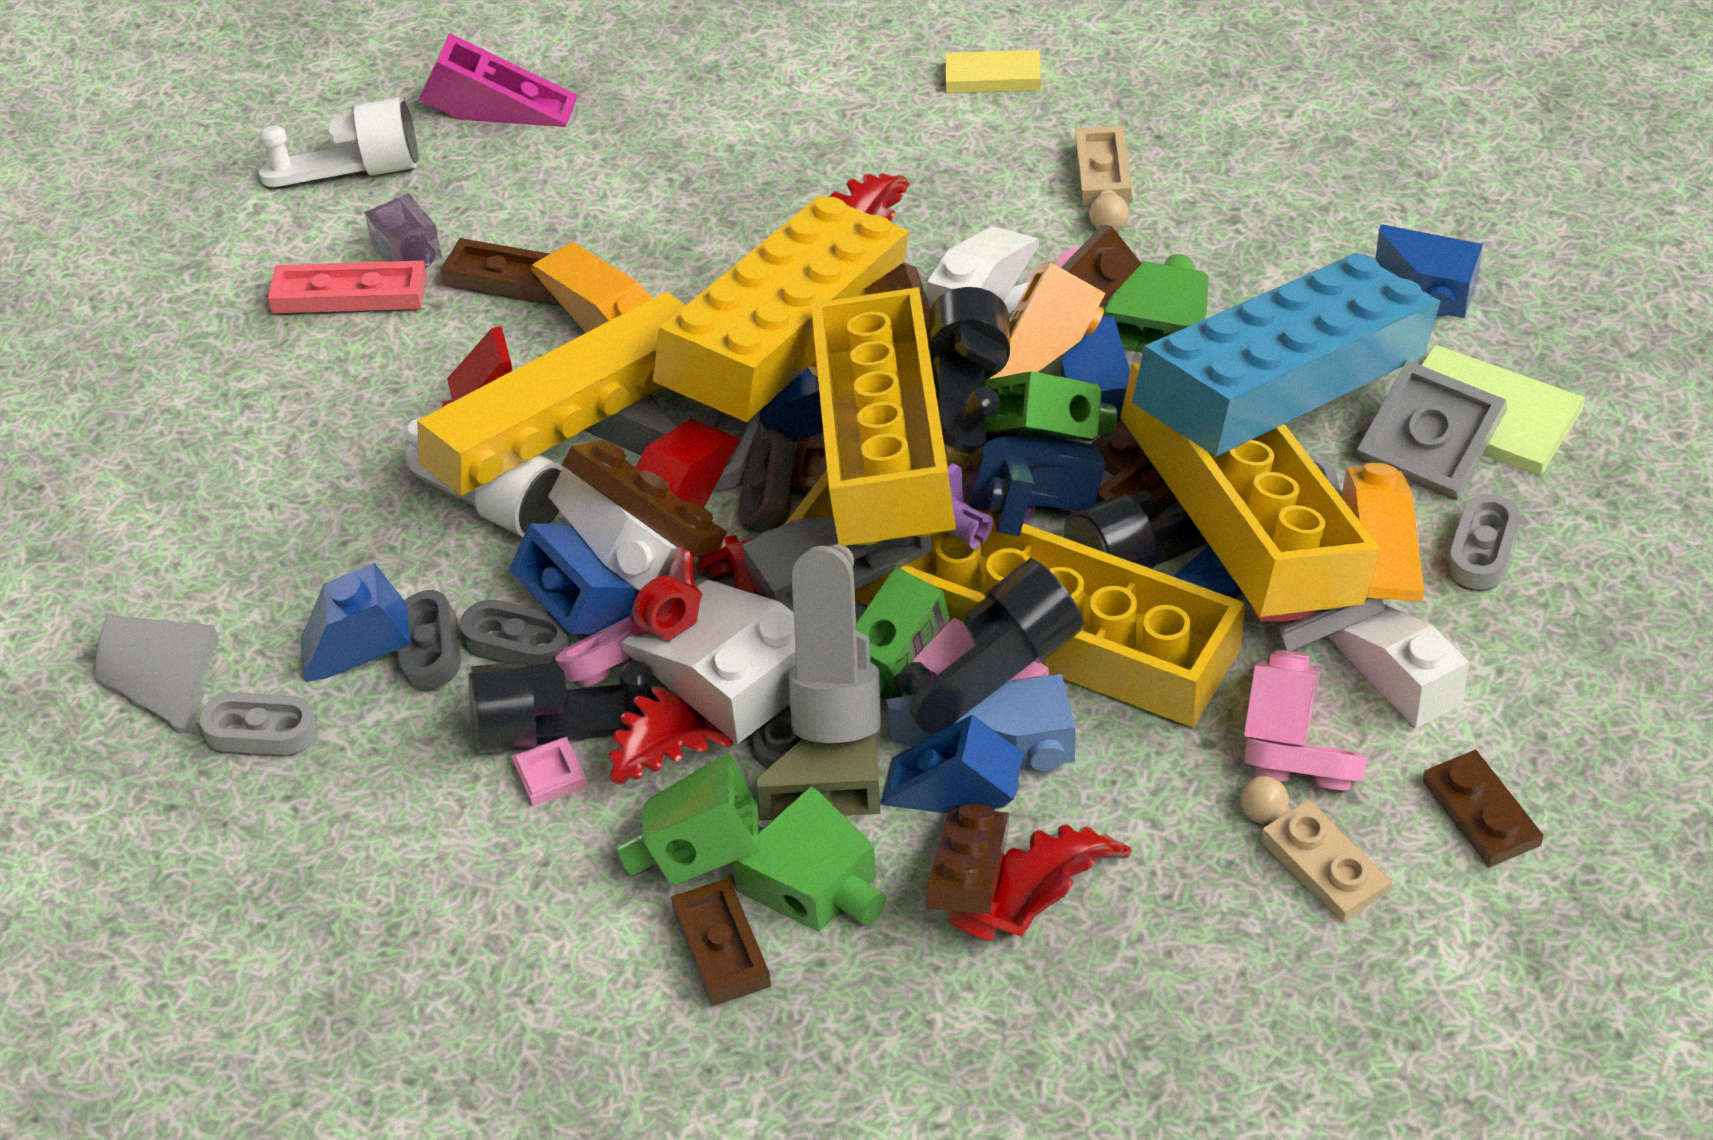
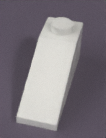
[927,226,1039,309]
[548,466,694,591]
[1327,604,1469,729]

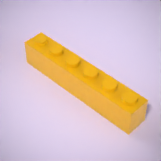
[417,291,685,497]

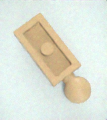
[1075,126,1132,232]
[1240,776,1392,923]

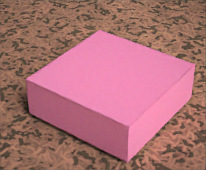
[511,736,588,807]

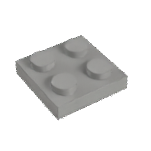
[1357,360,1508,500]

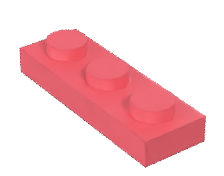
[268,260,427,314]

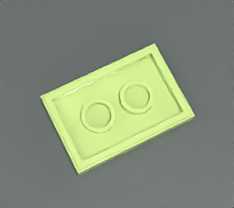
[1421,345,1585,476]

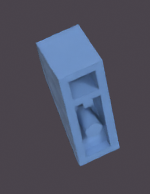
[887,674,1075,771]

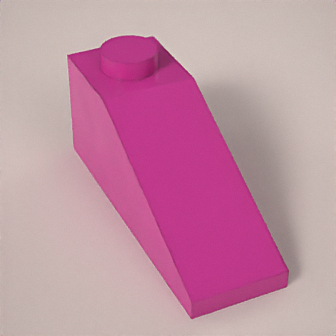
[419,33,578,127]

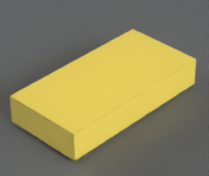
[946,50,1041,93]

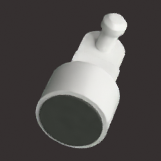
[259,96,418,187]
[404,417,563,537]

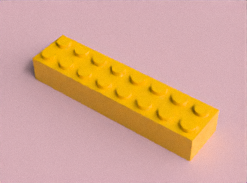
[785,469,1245,728]

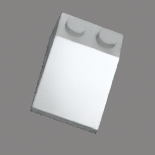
[621,580,796,745]

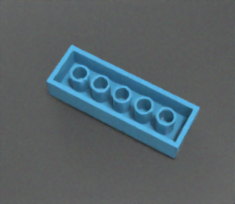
[1132,253,1440,457]

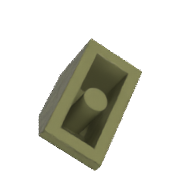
[757,733,881,821]

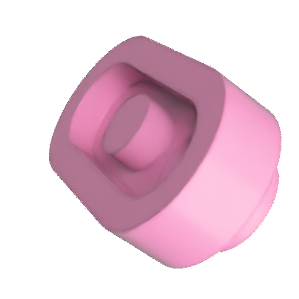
[555,617,636,687]
[1244,737,1367,790]

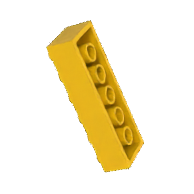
[653,195,909,422]
[811,287,956,546]
[1120,362,1381,617]

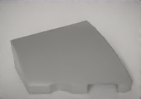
[95,615,219,734]

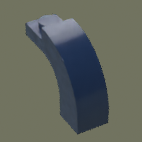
[969,435,1106,536]

